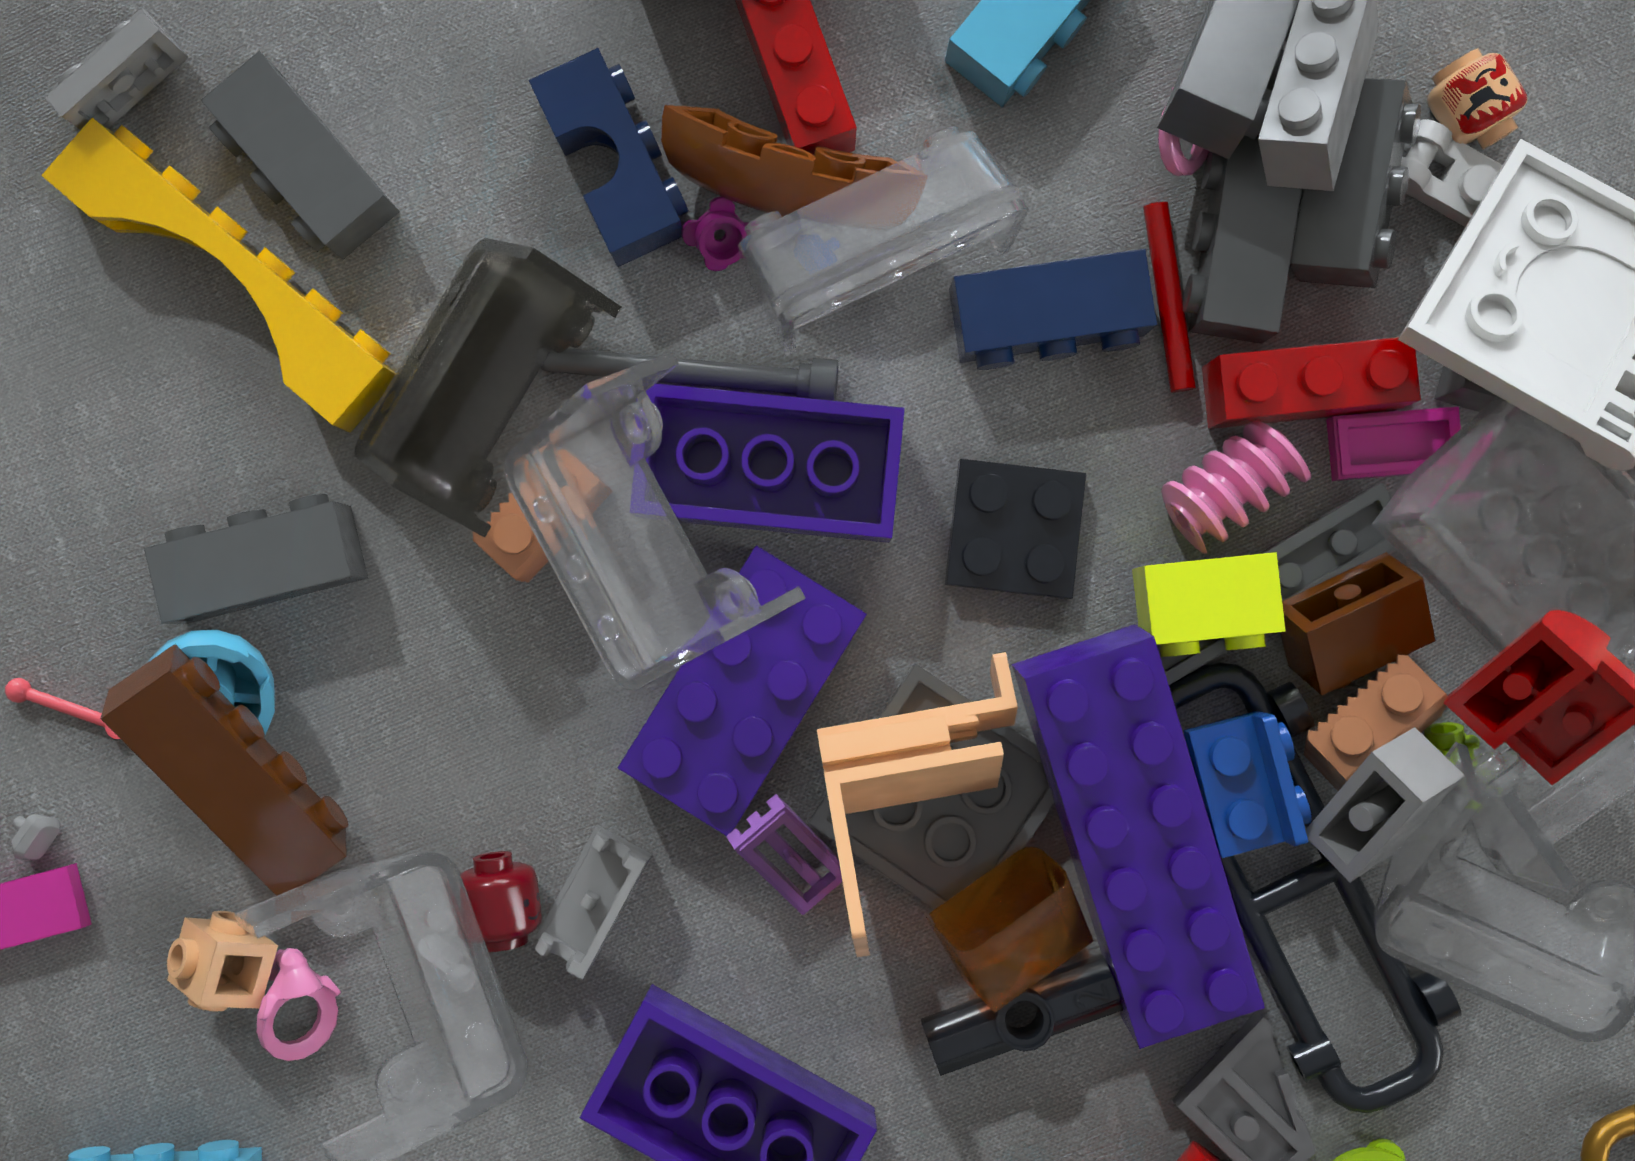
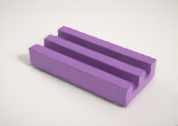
[726,794,842,915]

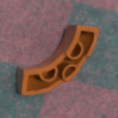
[661,105,929,234]

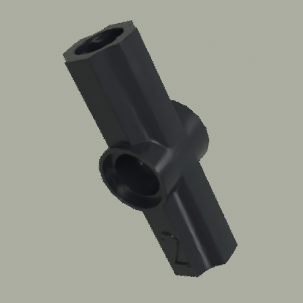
[921,954,1123,1076]

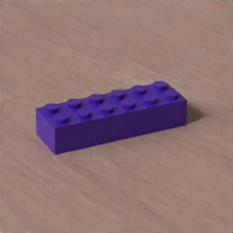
[1011,624,1265,1049]

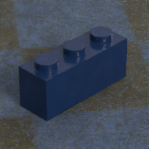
[949,249,1157,370]

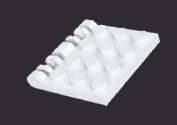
[1398,139,1635,471]

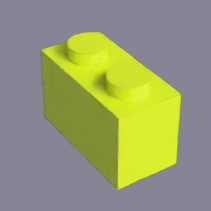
[1132,552,1286,657]

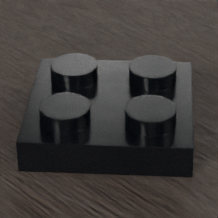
[945,459,1086,599]

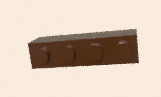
[100,644,349,901]

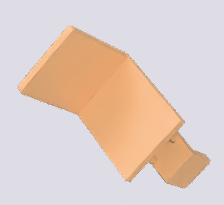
[817,652,1018,957]

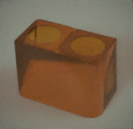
[926,847,1094,1013]

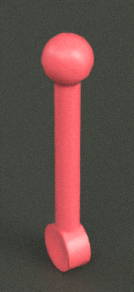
[5,678,120,739]

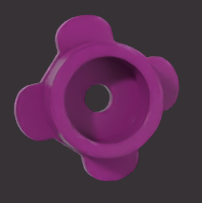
[682,196,757,271]

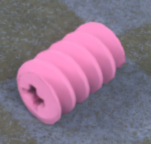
[1161,420,1311,554]

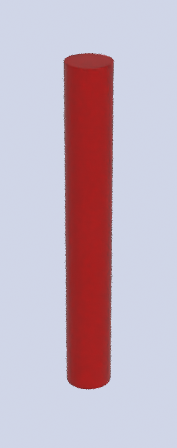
[1143,202,1196,393]

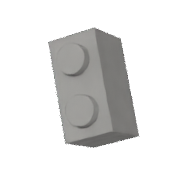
[1306,727,1465,883]

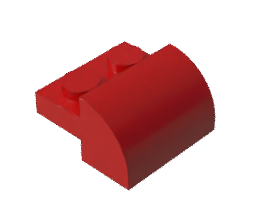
[1443,610,1635,785]

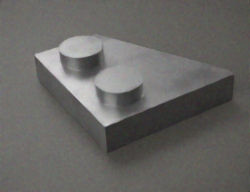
[1172,1012,1316,1161]

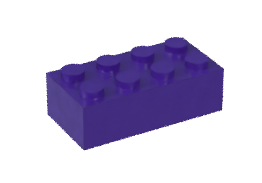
[630,382,905,543]
[617,545,867,836]
[579,984,877,1161]

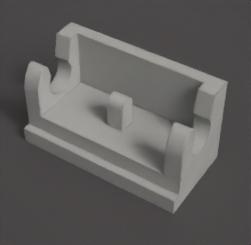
[535,824,653,980]

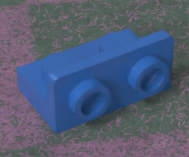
[1183,711,1311,858]

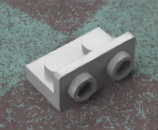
[44,9,188,130]

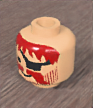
[1427,48,1528,149]

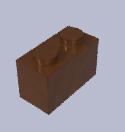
[1280,552,1436,695]

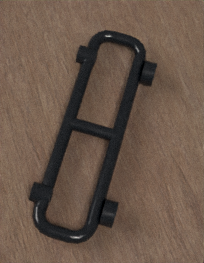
[1169,662,1462,1113]

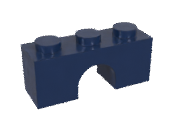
[529,48,689,267]

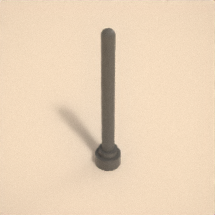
[537,347,839,401]

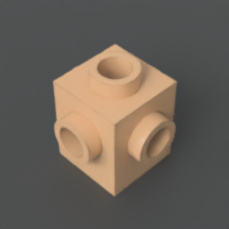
[167,911,278,1012]

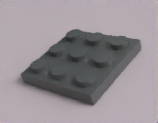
[808,663,1054,932]

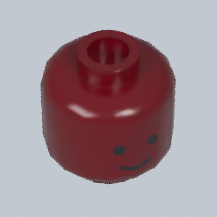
[453,851,542,952]

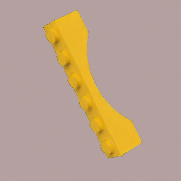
[41,117,399,433]

